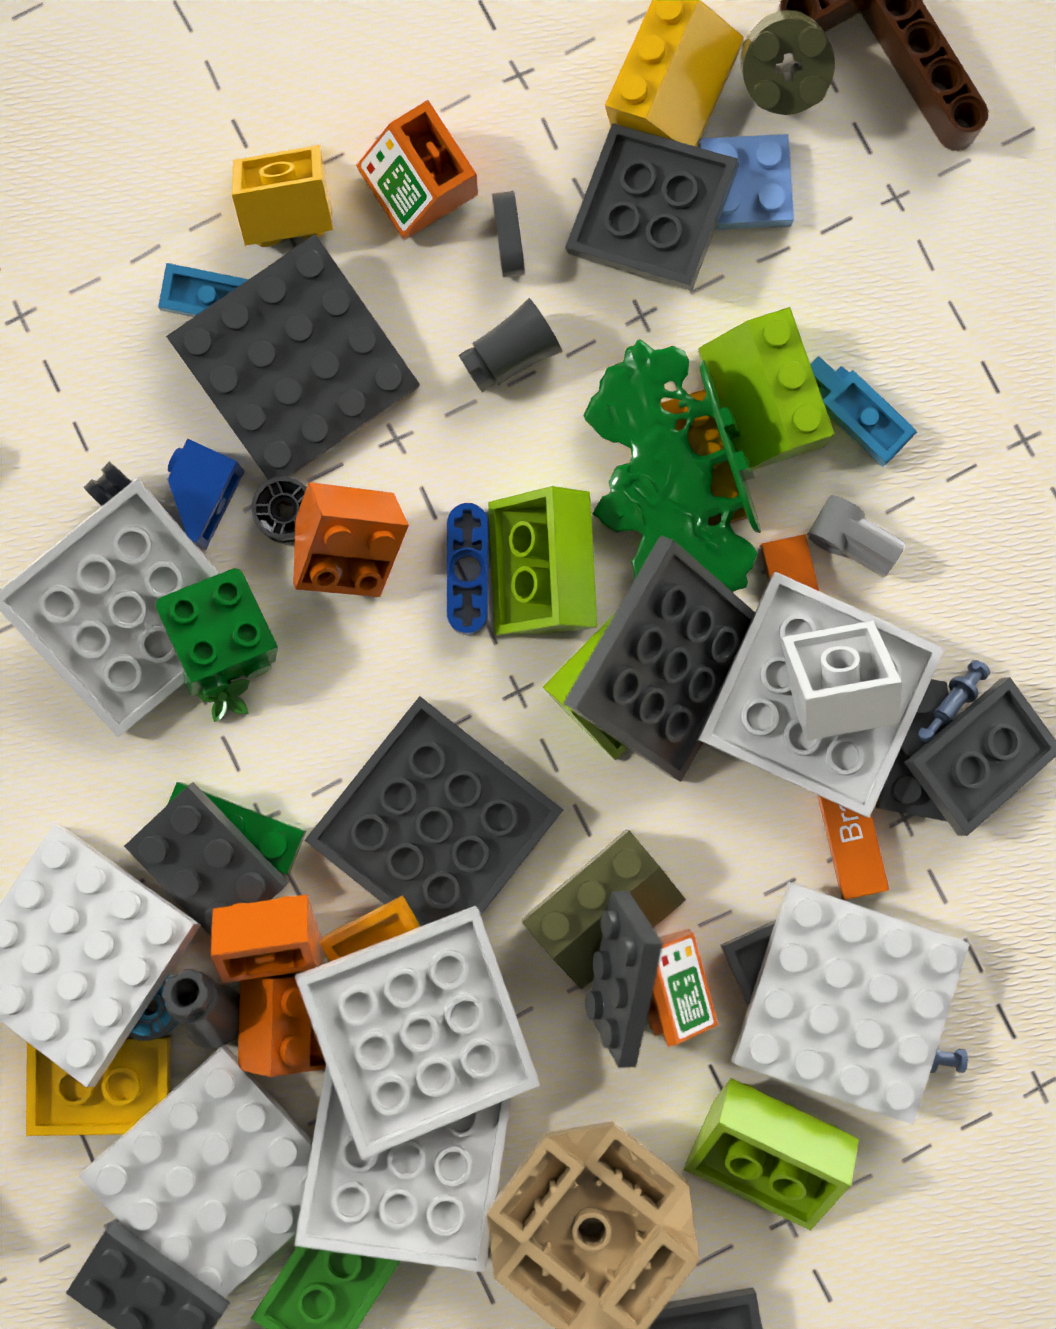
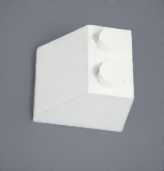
[782,620,902,741]

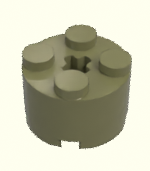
[740,10,835,115]

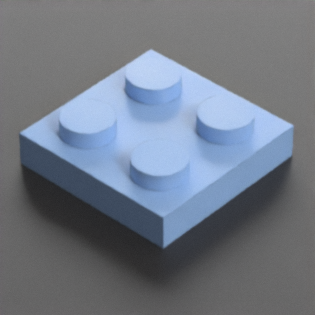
[698,134,794,230]

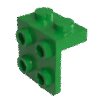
[156,568,278,697]

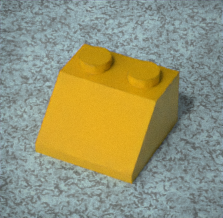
[232,145,333,247]

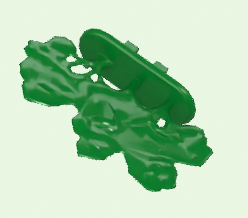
[583,339,761,592]

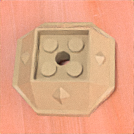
[486,1121,699,1329]

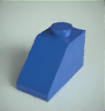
[167,438,245,550]

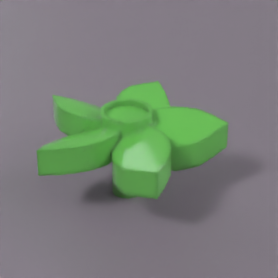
[197,679,250,722]

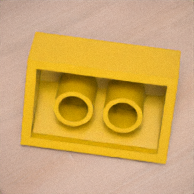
[605,0,744,147]

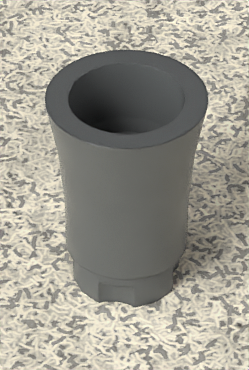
[458,298,563,392]
[162,969,240,1049]

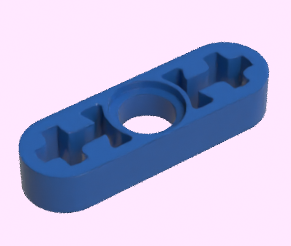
[447,503,488,635]

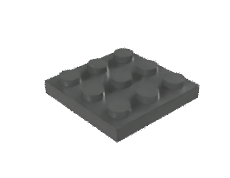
[565,123,739,291]

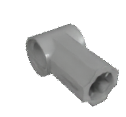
[807,495,906,577]

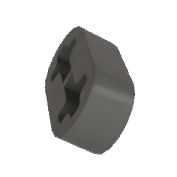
[492,191,525,278]

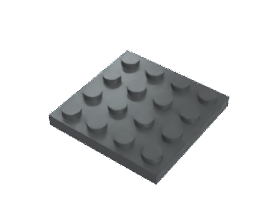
[166,234,420,480]
[563,536,755,782]
[304,696,563,926]

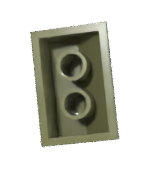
[522,830,686,990]

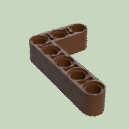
[777,0,989,151]

